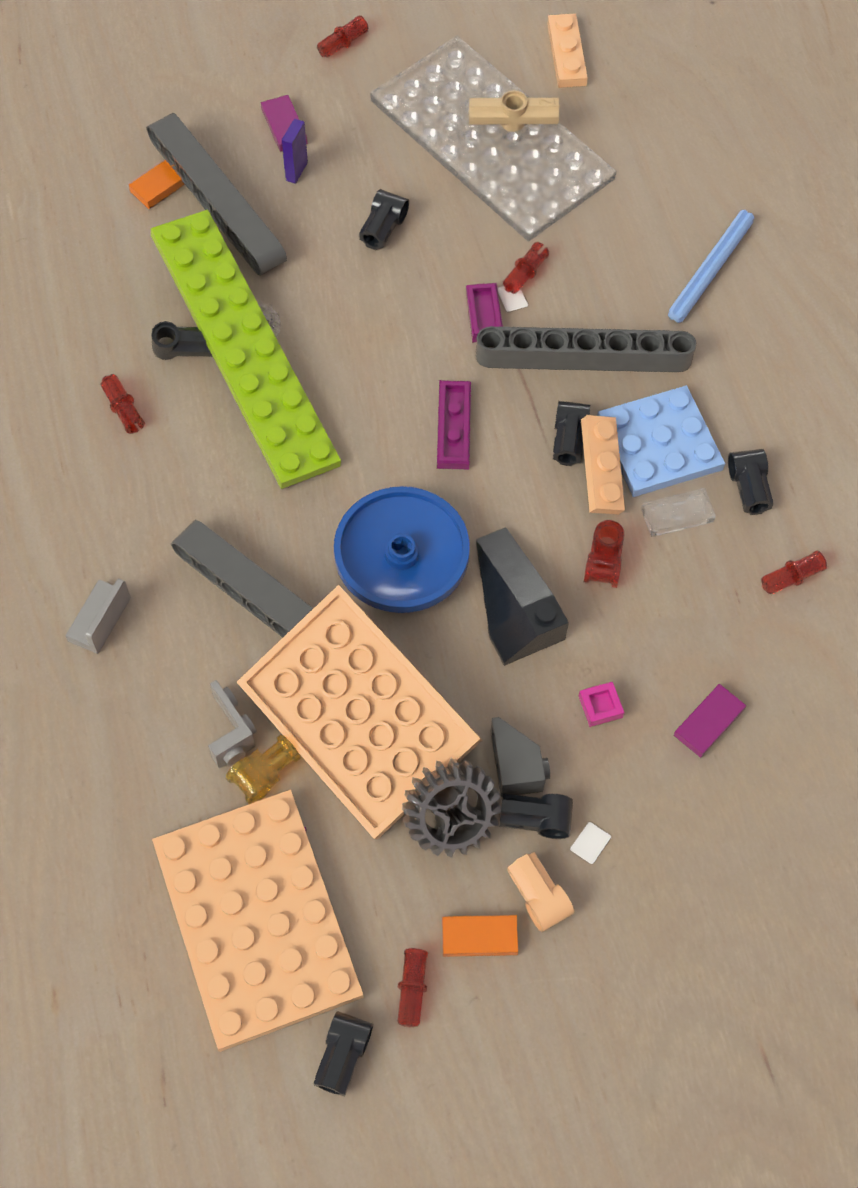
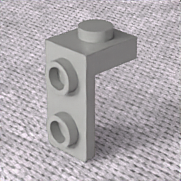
[208,680,257,769]

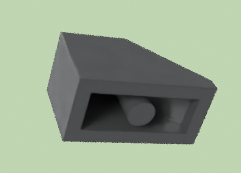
[490,717,550,797]

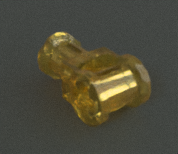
[225,734,301,804]

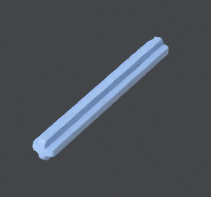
[668,210,754,323]

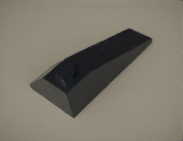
[476,527,569,666]

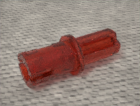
[317,15,369,58]
[503,242,549,294]
[100,374,145,434]
[761,550,827,594]
[397,948,428,1028]

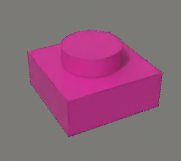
[578,682,624,727]

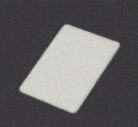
[497,282,528,312]
[570,822,611,864]

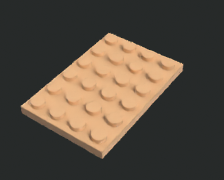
[237,585,482,839]
[152,790,364,1052]

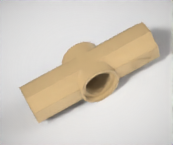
[469,90,559,132]

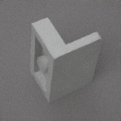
[65,578,131,654]

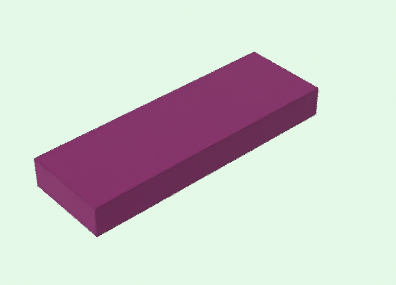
[437,380,471,470]

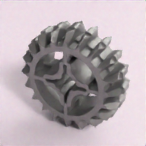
[402,758,501,858]

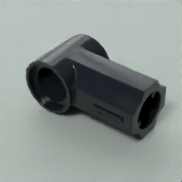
[359,189,409,250]
[151,321,213,360]
[553,401,591,466]
[728,449,774,515]
[499,794,573,839]
[313,1011,374,1097]

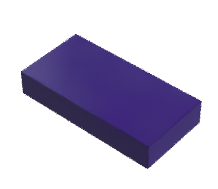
[282,119,308,184]

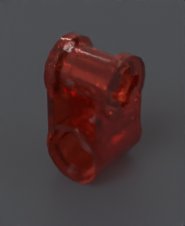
[583,520,625,588]

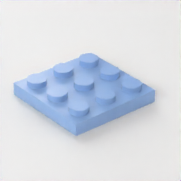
[597,385,725,497]

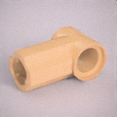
[507,852,574,932]

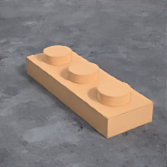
[547,14,588,88]
[581,415,625,515]

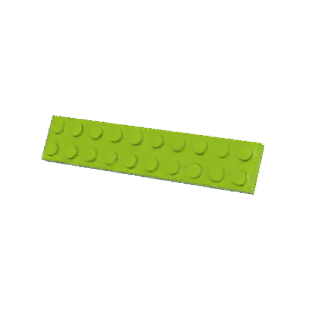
[150,209,341,489]

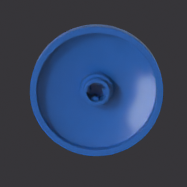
[334,486,470,613]

